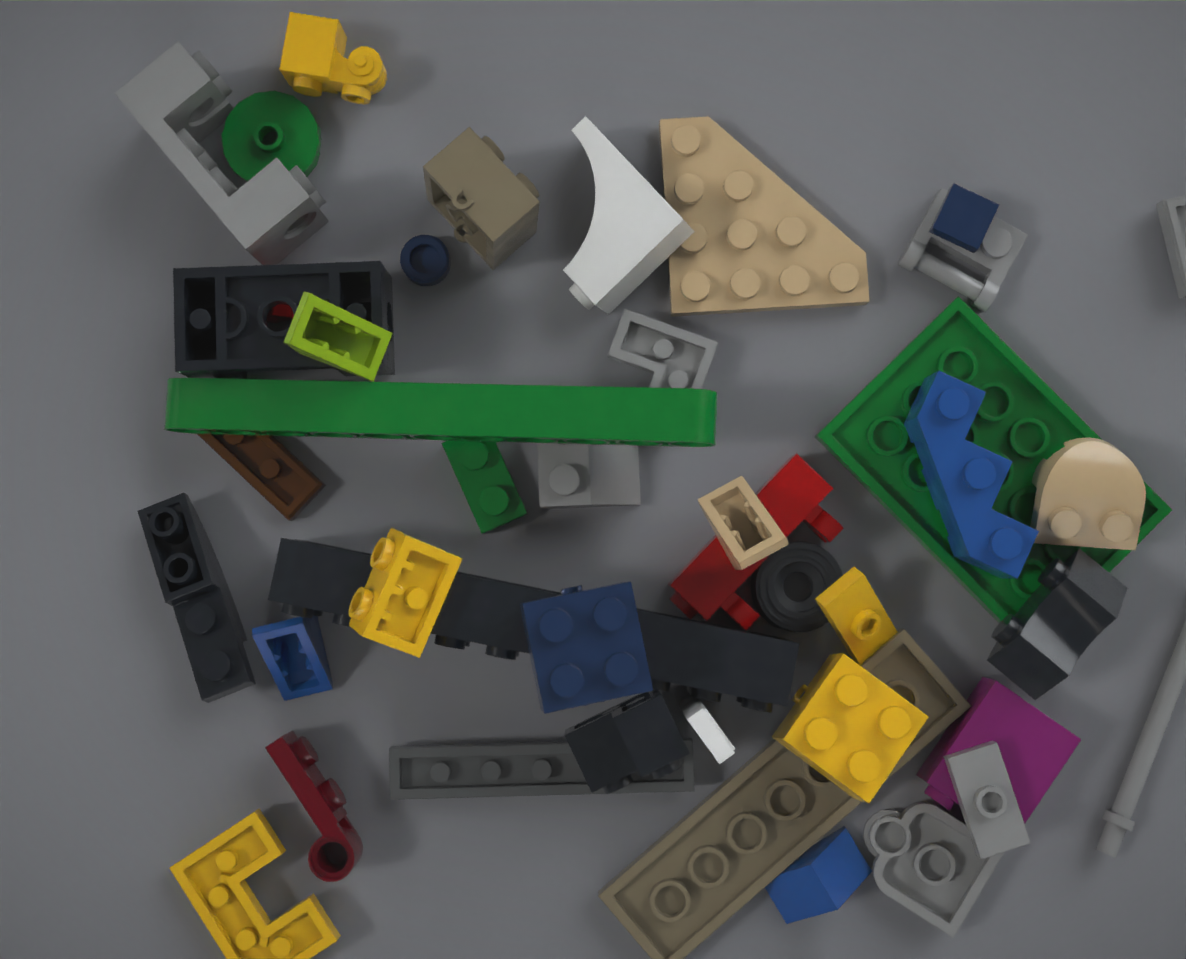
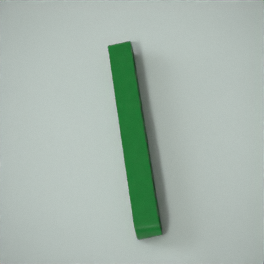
[164,378,717,447]

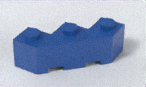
[904,370,1039,579]

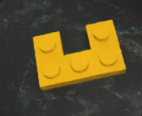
[169,808,341,959]

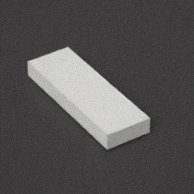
[678,695,735,764]

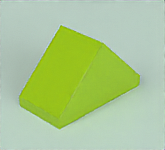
[284,292,393,382]

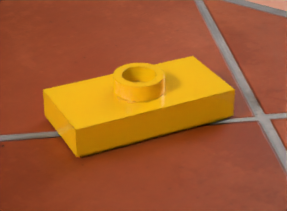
[815,566,897,665]

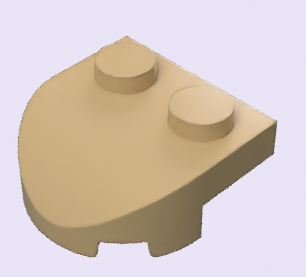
[1030,438,1146,550]

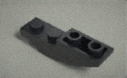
[137,493,256,703]

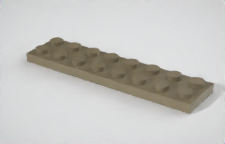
[598,628,971,959]

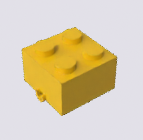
[772,653,929,804]

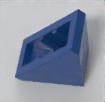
[252,615,333,701]
[765,826,872,924]

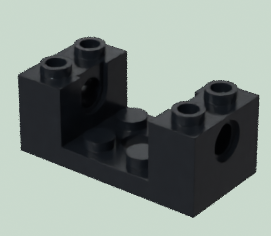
[173,261,395,379]

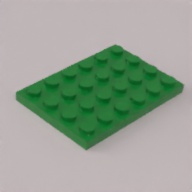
[814,296,1172,623]

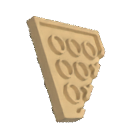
[659,116,870,317]

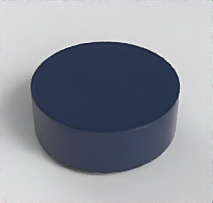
[400,235,451,286]

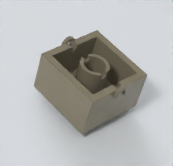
[423,127,540,270]

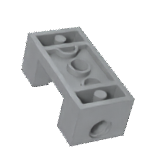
[114,41,329,265]

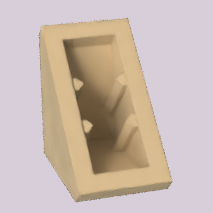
[697,476,789,570]

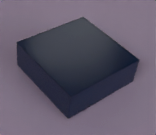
[929,183,999,253]

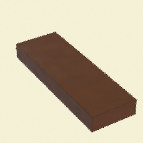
[197,434,326,521]

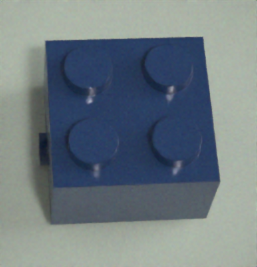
[520,581,653,714]

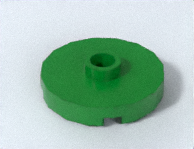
[221,90,322,182]

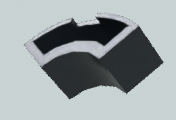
[987,548,1128,700]

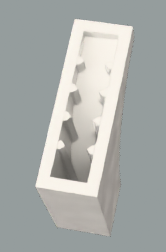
[563,116,695,314]

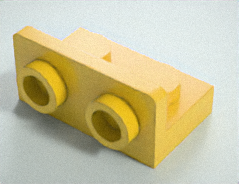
[348,528,463,658]

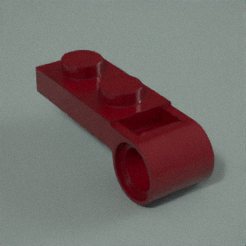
[265,730,363,882]

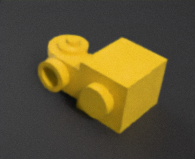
[279,12,387,105]

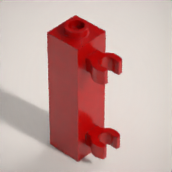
[668,453,844,630]

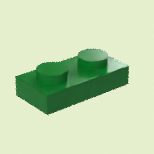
[441,441,528,534]

